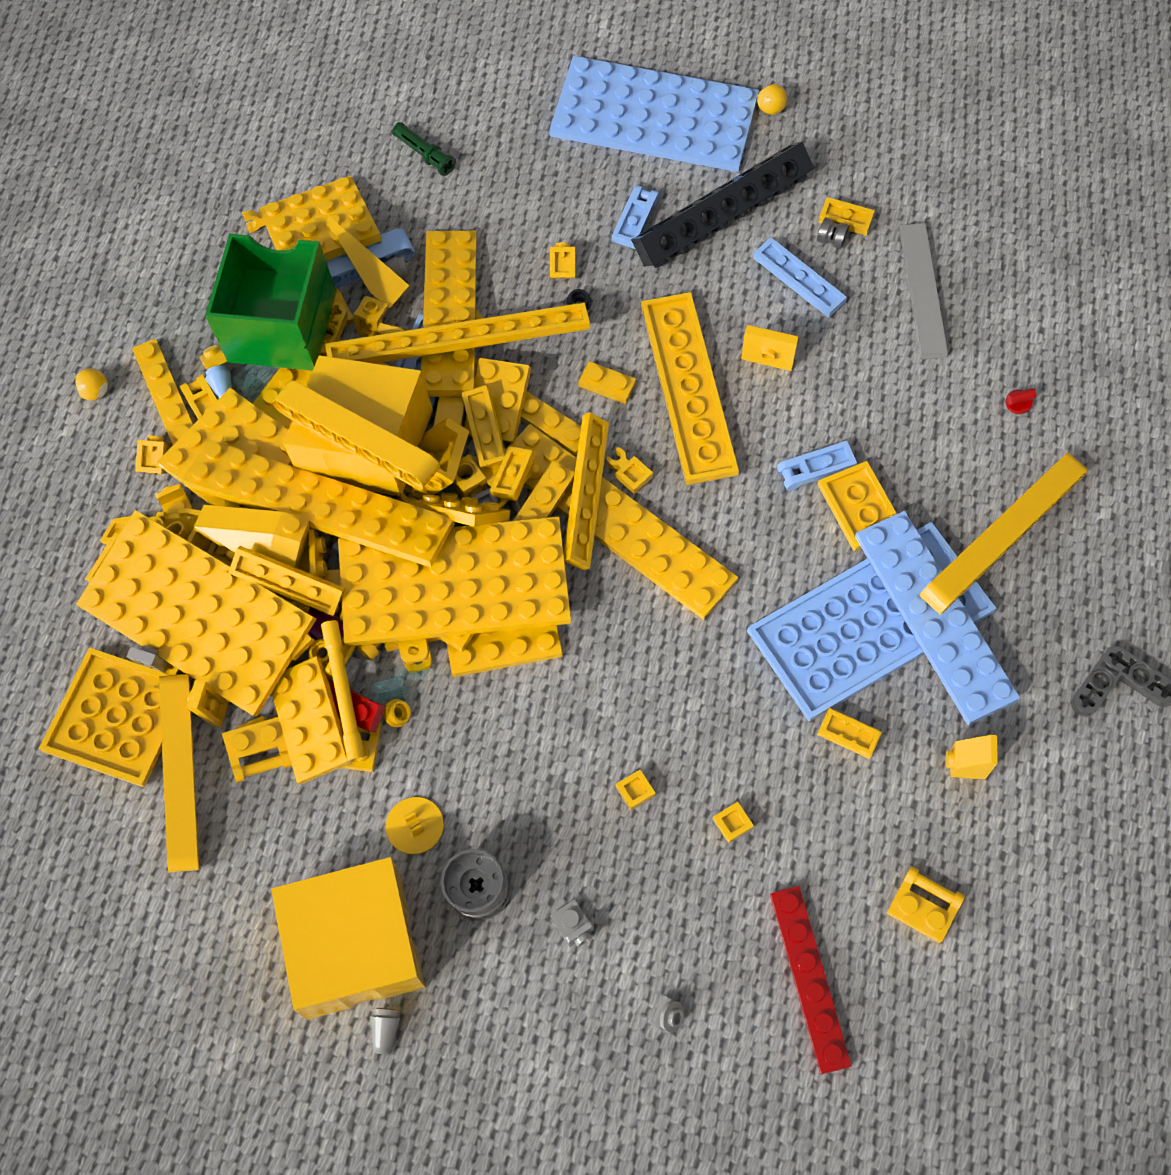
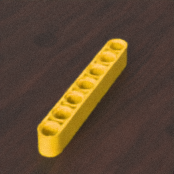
[272,380,440,490]
[159,674,199,873]

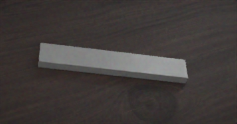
[899,223,948,359]

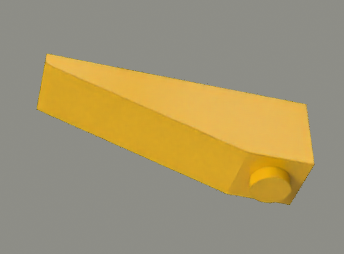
[194,505,310,568]
[100,508,211,552]

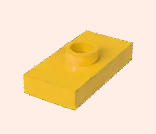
[817,707,882,759]

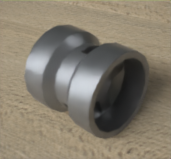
[817,217,849,249]

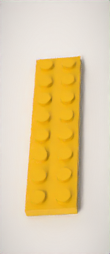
[421,230,477,397]
[641,292,739,485]

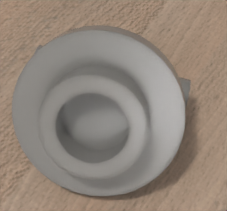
[650,996,684,1032]

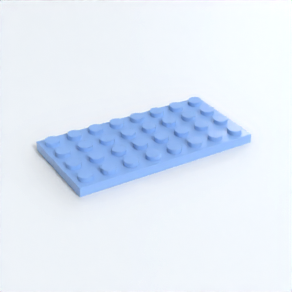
[549,56,759,172]
[747,522,997,722]

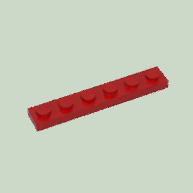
[770,886,852,1075]

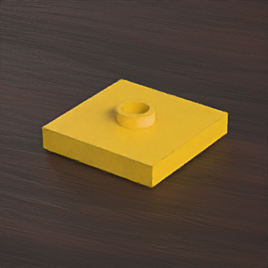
[741,325,799,371]

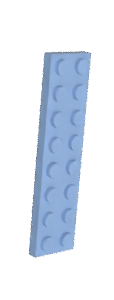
[855,511,1020,725]

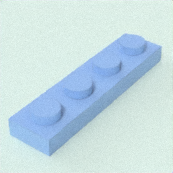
[753,238,847,318]

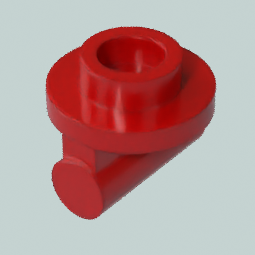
[1005,388,1036,414]

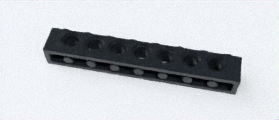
[631,142,815,268]

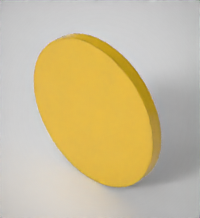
[386,797,444,855]

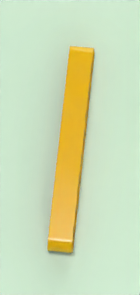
[919,452,1089,615]

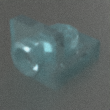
[368,675,409,718]

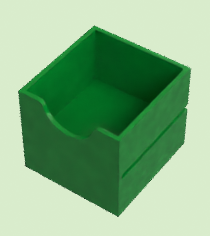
[205,233,336,371]

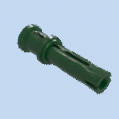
[392,122,456,176]

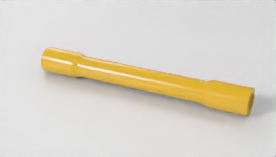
[321,620,365,762]

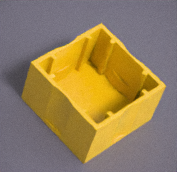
[283,355,433,497]
[271,857,426,1020]

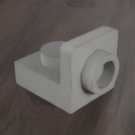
[126,646,168,673]
[550,899,594,947]

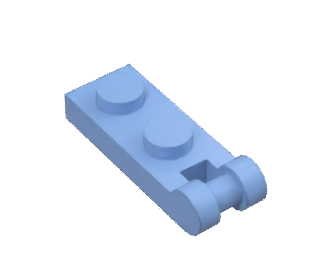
[612,185,660,249]
[777,441,857,491]

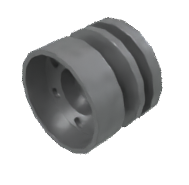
[440,849,511,921]

